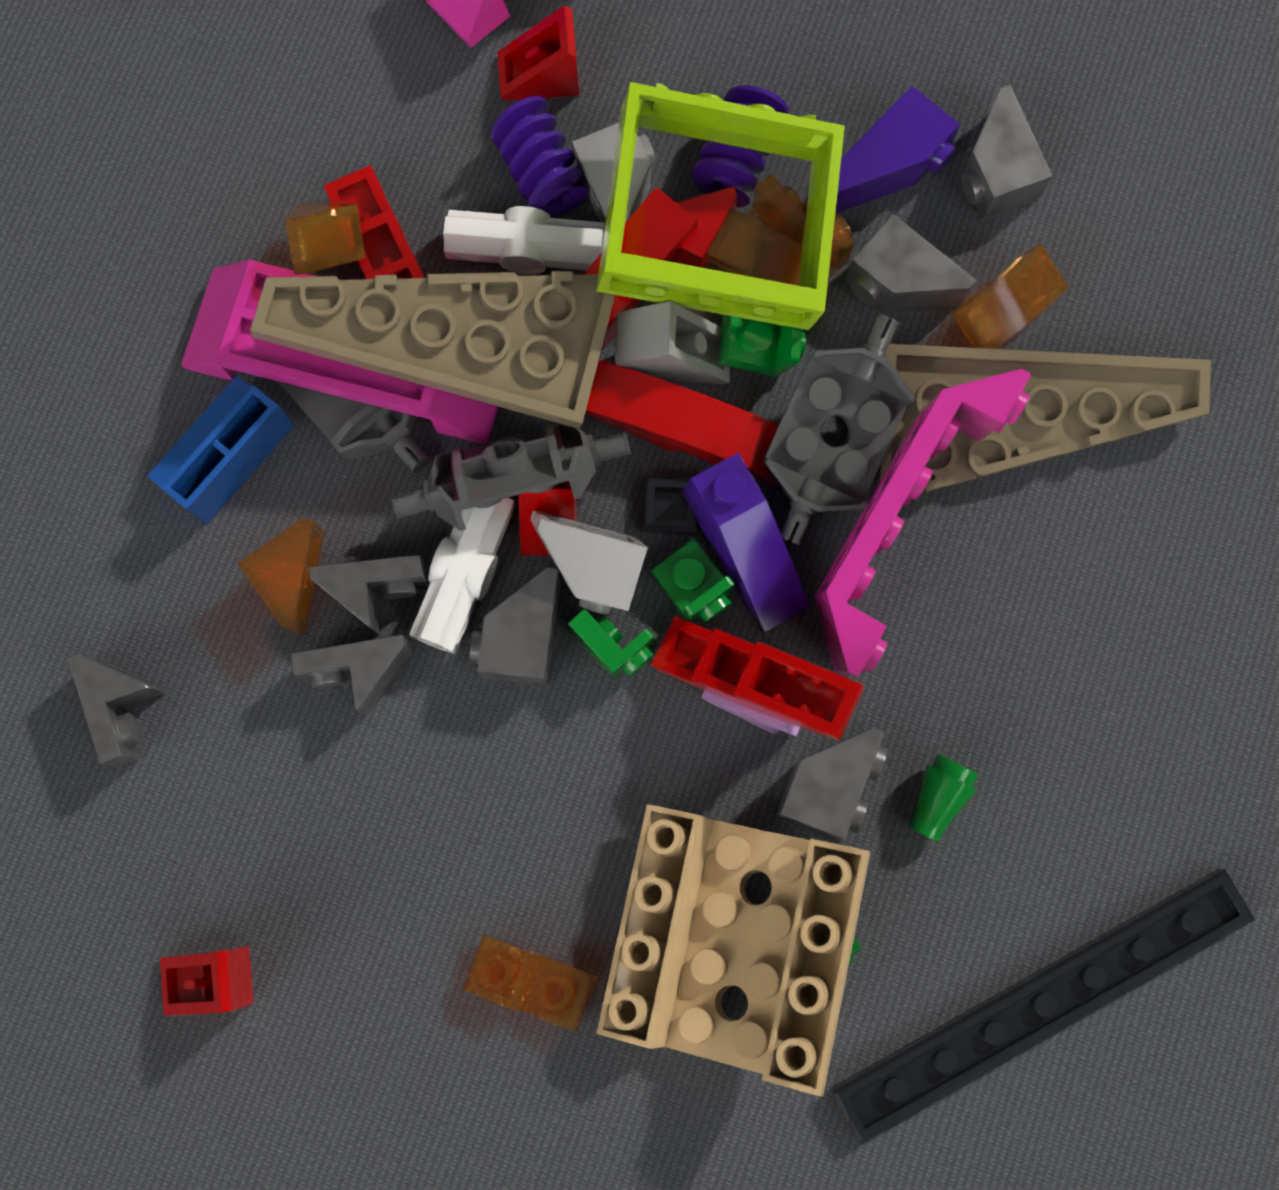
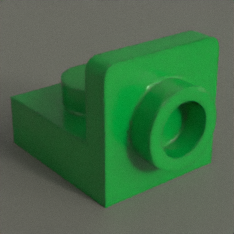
[718,315,806,377]
[650,538,735,623]
[568,609,655,680]

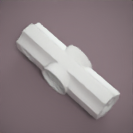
[443,206,605,275]
[409,498,516,654]

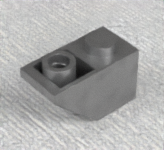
[776,729,888,841]

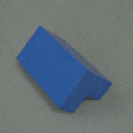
[147,376,295,525]

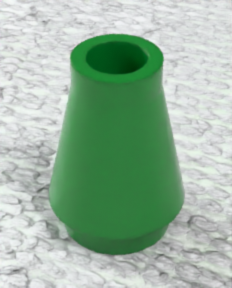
[908,754,979,842]

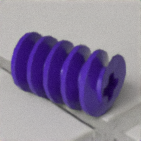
[691,85,789,208]
[491,96,589,218]

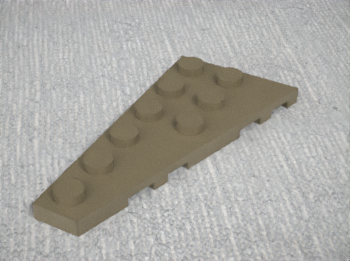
[250,271,615,429]
[877,344,1211,494]

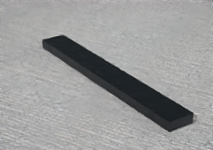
[829,869,1255,1145]

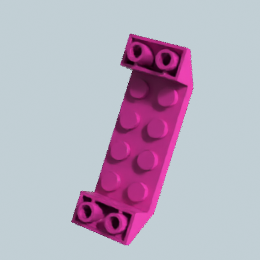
[181,260,499,444]
[814,368,1032,677]

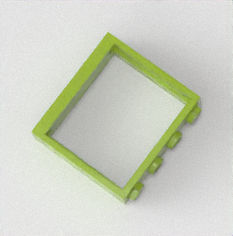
[596,82,845,330]

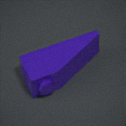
[802,85,960,218]
[681,452,810,633]

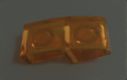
[752,174,854,269]
[707,208,802,285]
[951,244,1069,349]
[463,935,598,1031]

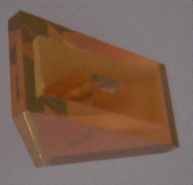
[285,202,366,275]
[237,518,325,636]

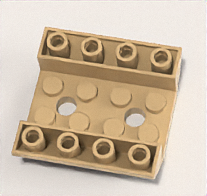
[596,804,870,1097]

